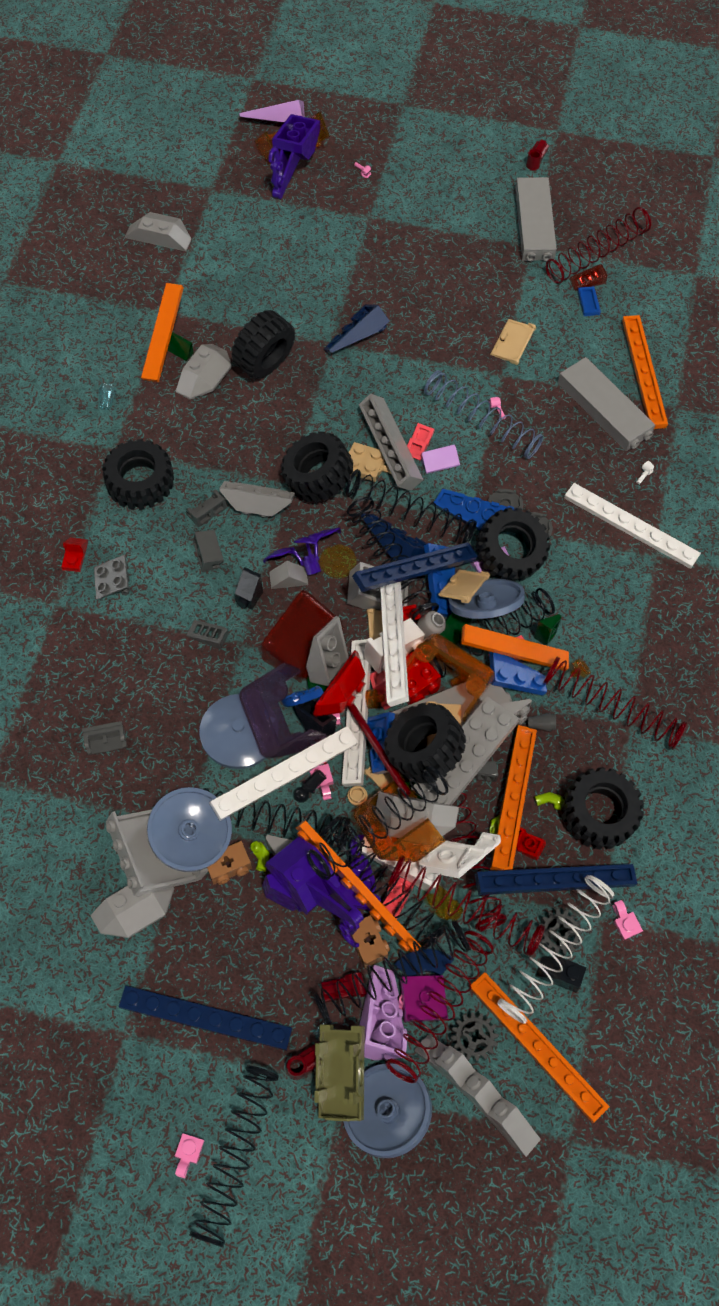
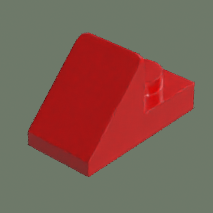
[61,537,89,572]

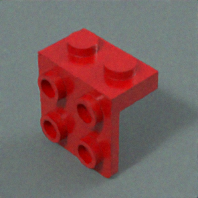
[406,650,441,705]

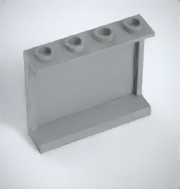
[106,809,208,896]

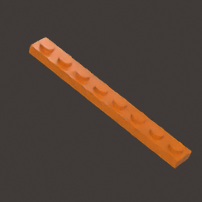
[622,315,668,429]
[490,725,537,871]
[296,820,421,952]
[469,972,610,1123]

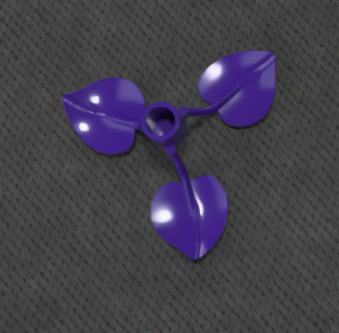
[263,528,341,575]

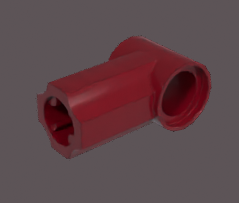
[526,139,549,170]
[321,972,367,1003]
[287,1041,321,1080]

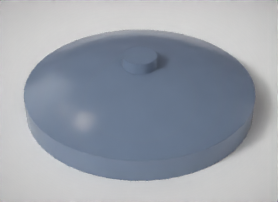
[448,579,525,619]
[199,694,279,769]
[147,787,232,872]
[343,1064,432,1158]

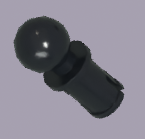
[294,769,327,803]

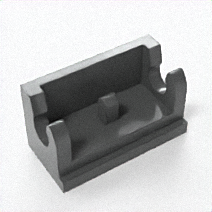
[186,489,227,528]
[193,530,224,572]
[82,721,127,755]

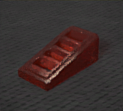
[569,264,607,291]

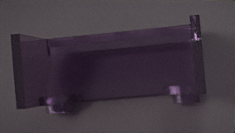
[239,663,327,758]

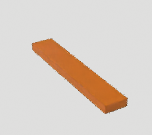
[141,283,184,383]
[461,624,569,671]

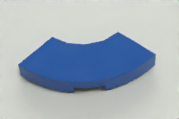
[281,685,324,707]

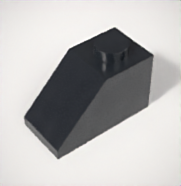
[235,567,263,610]
[295,700,337,742]
[536,956,587,993]

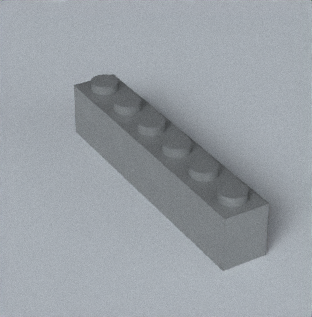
[359,393,423,490]

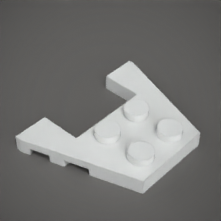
[419,832,501,878]

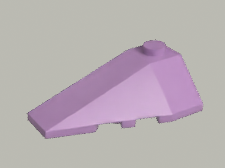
[239,100,305,122]
[359,965,408,1060]

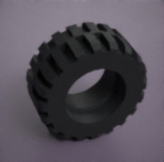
[231,310,295,379]
[281,432,353,502]
[102,439,174,510]
[475,507,550,582]
[384,703,466,783]
[561,767,644,850]

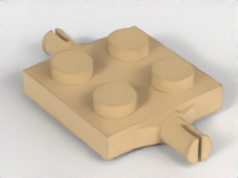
[349,442,392,482]

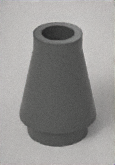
[528,712,556,732]

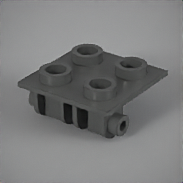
[94,555,130,599]

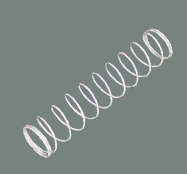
[497,875,615,1024]

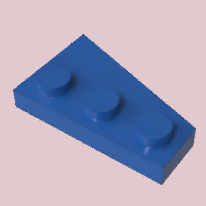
[489,651,547,696]
[367,712,395,775]

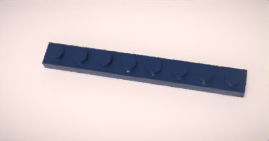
[352,542,477,592]
[475,864,638,895]
[119,986,292,1051]

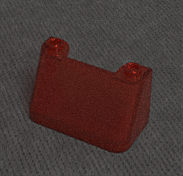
[261,590,344,683]

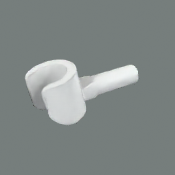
[636,461,654,485]

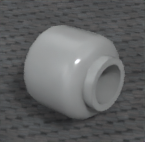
[417,611,446,639]

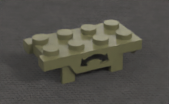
[314,1024,365,1121]

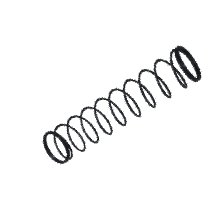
[345,469,477,544]
[347,496,439,623]
[424,588,555,678]
[307,766,448,880]
[204,788,351,847]
[319,815,448,950]
[313,919,471,1025]
[189,1065,279,1248]

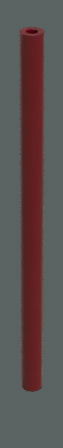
[347,703,411,797]

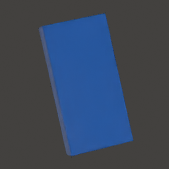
[578,286,601,316]

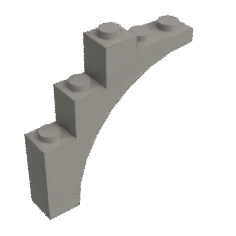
[414,1034,541,1157]

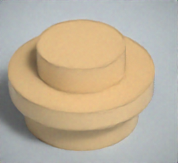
[347,786,368,806]

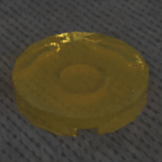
[320,544,357,579]

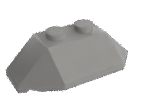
[125,212,191,251]
[176,344,232,399]
[220,481,295,517]
[375,791,459,845]
[91,886,174,938]

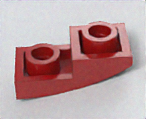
[516,827,546,860]

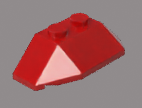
[313,650,366,716]

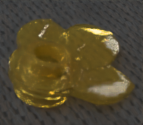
[426,885,463,920]

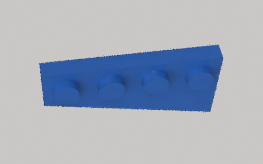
[433,489,514,534]
[424,543,455,617]

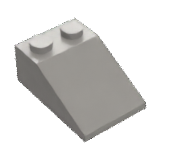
[347,562,409,610]
[306,616,349,686]

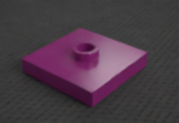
[400,975,448,1022]

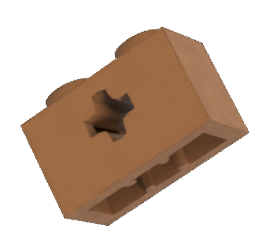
[207,841,252,885]
[351,915,390,969]

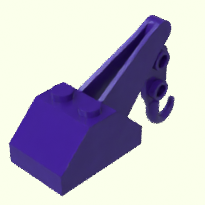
[269,114,320,199]
[262,835,381,912]
[265,837,364,948]

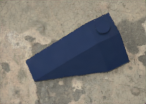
[323,304,390,353]
[361,513,427,561]

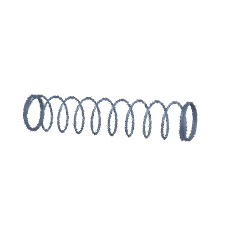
[424,370,543,459]

